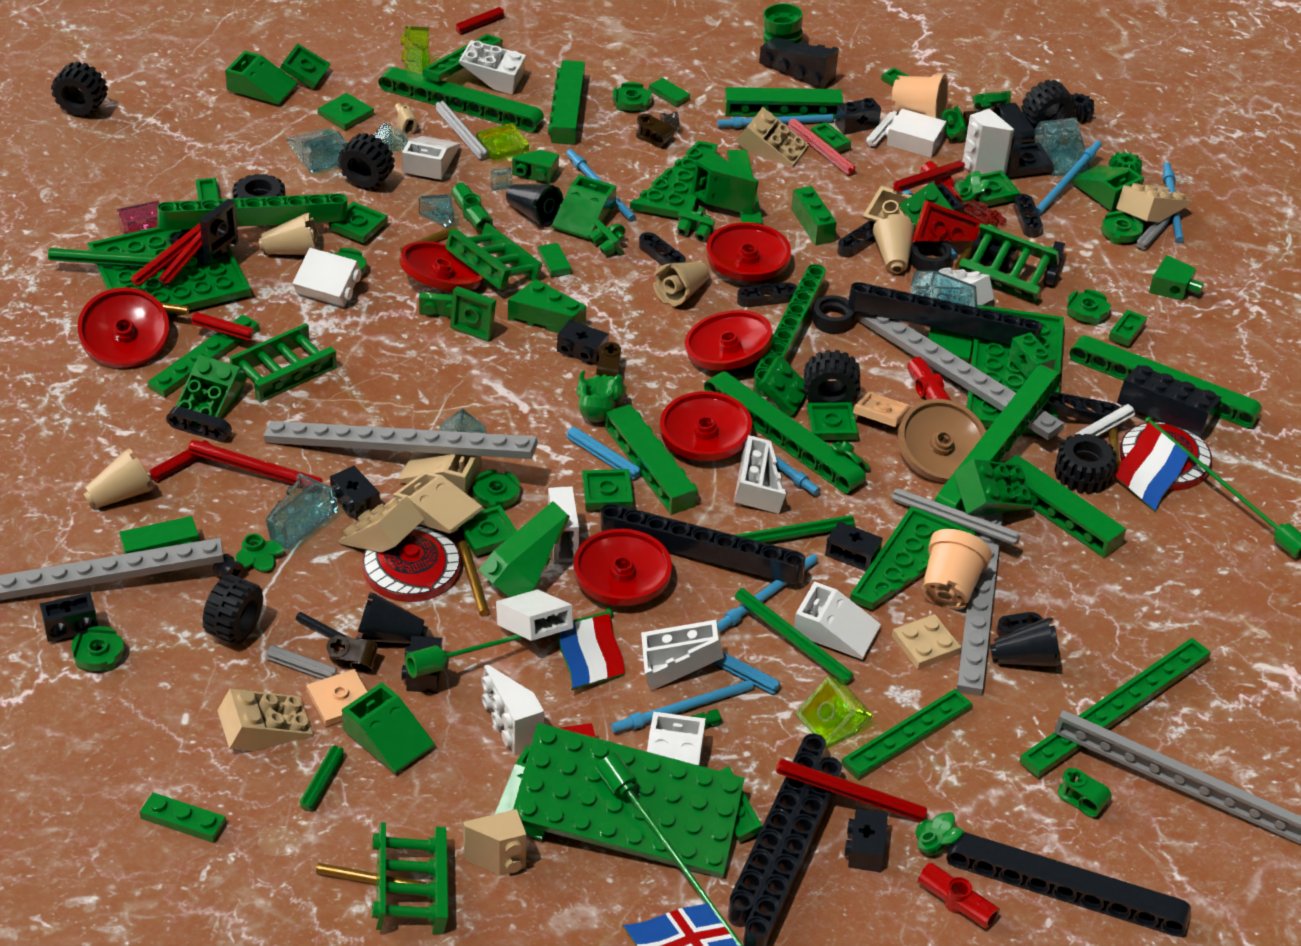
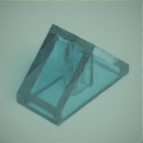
[373,121,409,152]
[419,194,454,228]
[439,408,486,433]

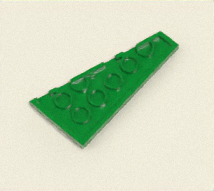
[630,141,718,218]
[850,506,976,610]

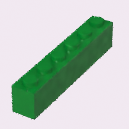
[548,60,585,145]
[724,87,844,119]
[605,404,698,515]
[1005,455,1126,559]

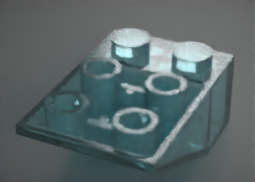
[1034,118,1091,176]
[286,128,347,173]
[911,271,978,308]

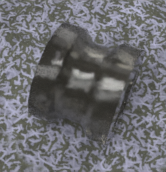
[660,111,680,131]

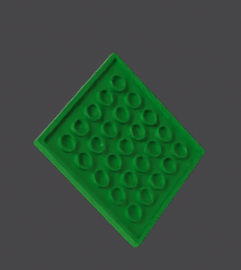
[87,227,251,315]

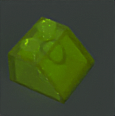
[401,26,430,75]
[795,676,873,749]

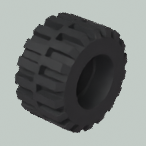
[51,61,108,117]
[1021,80,1076,134]
[338,133,395,190]
[232,174,286,199]
[804,350,860,403]
[1054,434,1117,493]
[202,574,263,644]

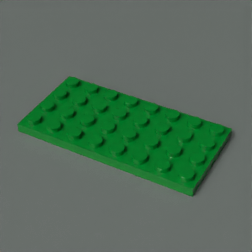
[966,305,1064,437]
[513,722,745,878]

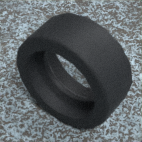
[911,241,952,274]
[813,295,854,334]

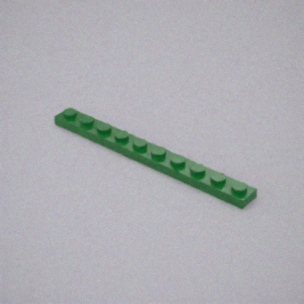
[1019,638,1211,778]

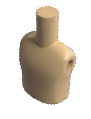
[395,103,417,135]

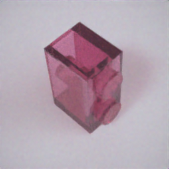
[117,200,160,234]

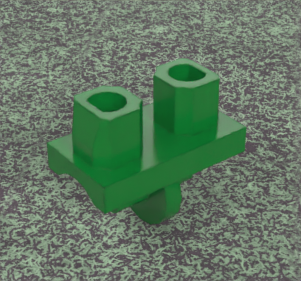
[941,105,967,142]
[677,207,716,242]
[588,219,625,258]

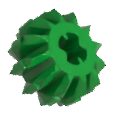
[1108,151,1142,175]

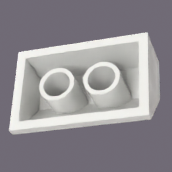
[962,109,1014,175]

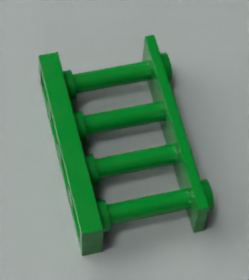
[445,223,543,290]
[959,223,1059,303]
[229,323,337,403]
[371,822,448,934]

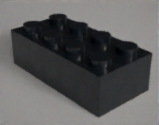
[1117,365,1222,436]

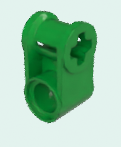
[1057,768,1112,817]

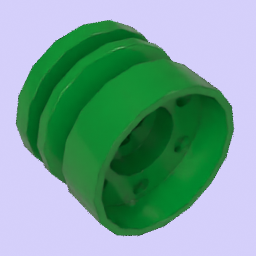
[763,3,803,44]

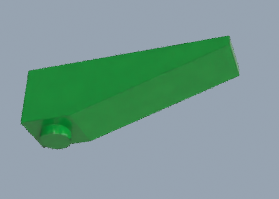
[478,501,570,597]

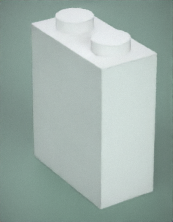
[885,109,946,158]
[292,248,362,307]
[548,486,579,563]
[496,589,573,641]

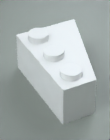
[734,435,786,514]
[641,620,724,691]

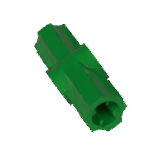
[451,182,493,233]

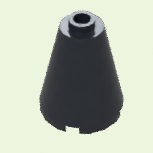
[506,184,563,226]
[356,592,428,644]
[990,617,1061,667]

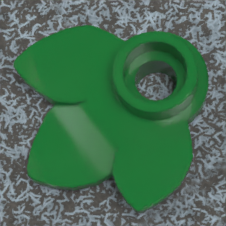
[954,171,991,205]
[832,440,870,471]
[236,533,284,572]
[915,812,964,856]

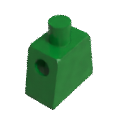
[1149,255,1204,300]

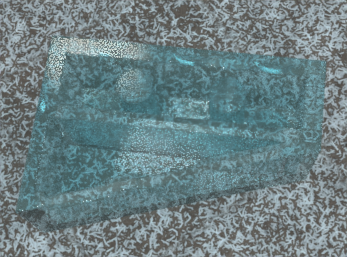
[265,473,338,550]

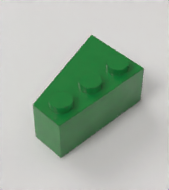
[508,279,587,333]

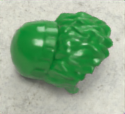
[576,370,627,423]

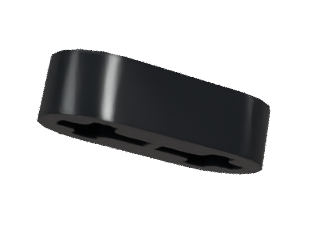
[996,612,1043,637]

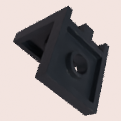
[1000,114,1054,177]
[170,199,239,264]

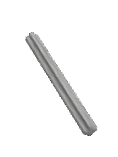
[892,489,1021,545]

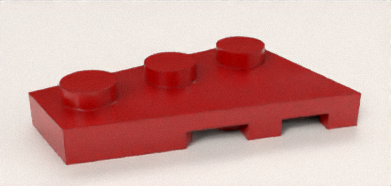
[912,201,982,241]

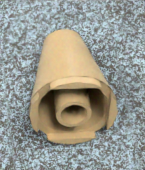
[259,213,320,255]
[873,214,915,274]
[653,262,710,306]
[83,448,154,508]

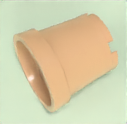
[891,74,948,119]
[921,529,992,610]

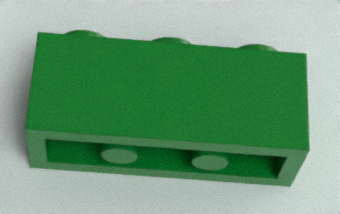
[791,186,837,246]
[119,516,199,554]

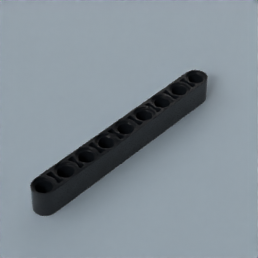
[848,282,1043,344]
[601,504,806,584]
[727,733,826,927]
[743,757,842,946]
[946,832,1191,936]

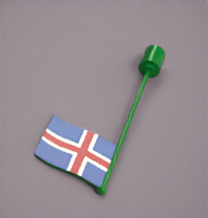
[595,752,743,946]

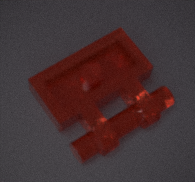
[962,200,1007,227]

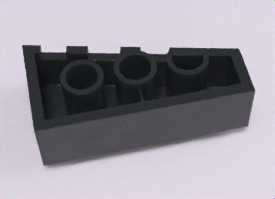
[759,37,839,89]

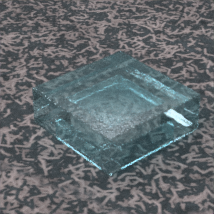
[491,167,512,191]

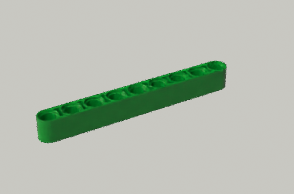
[378,67,544,132]
[157,193,348,230]
[753,264,826,397]
[1069,335,1262,428]
[935,364,1062,511]
[704,371,866,493]

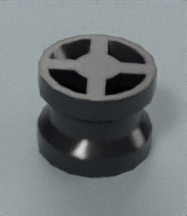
[213,554,245,578]

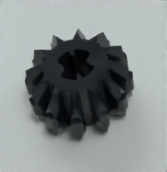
[1069,92,1095,123]

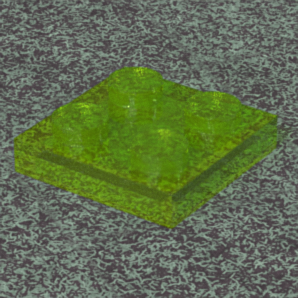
[476,123,529,160]

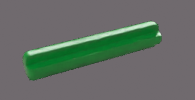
[300,745,344,811]

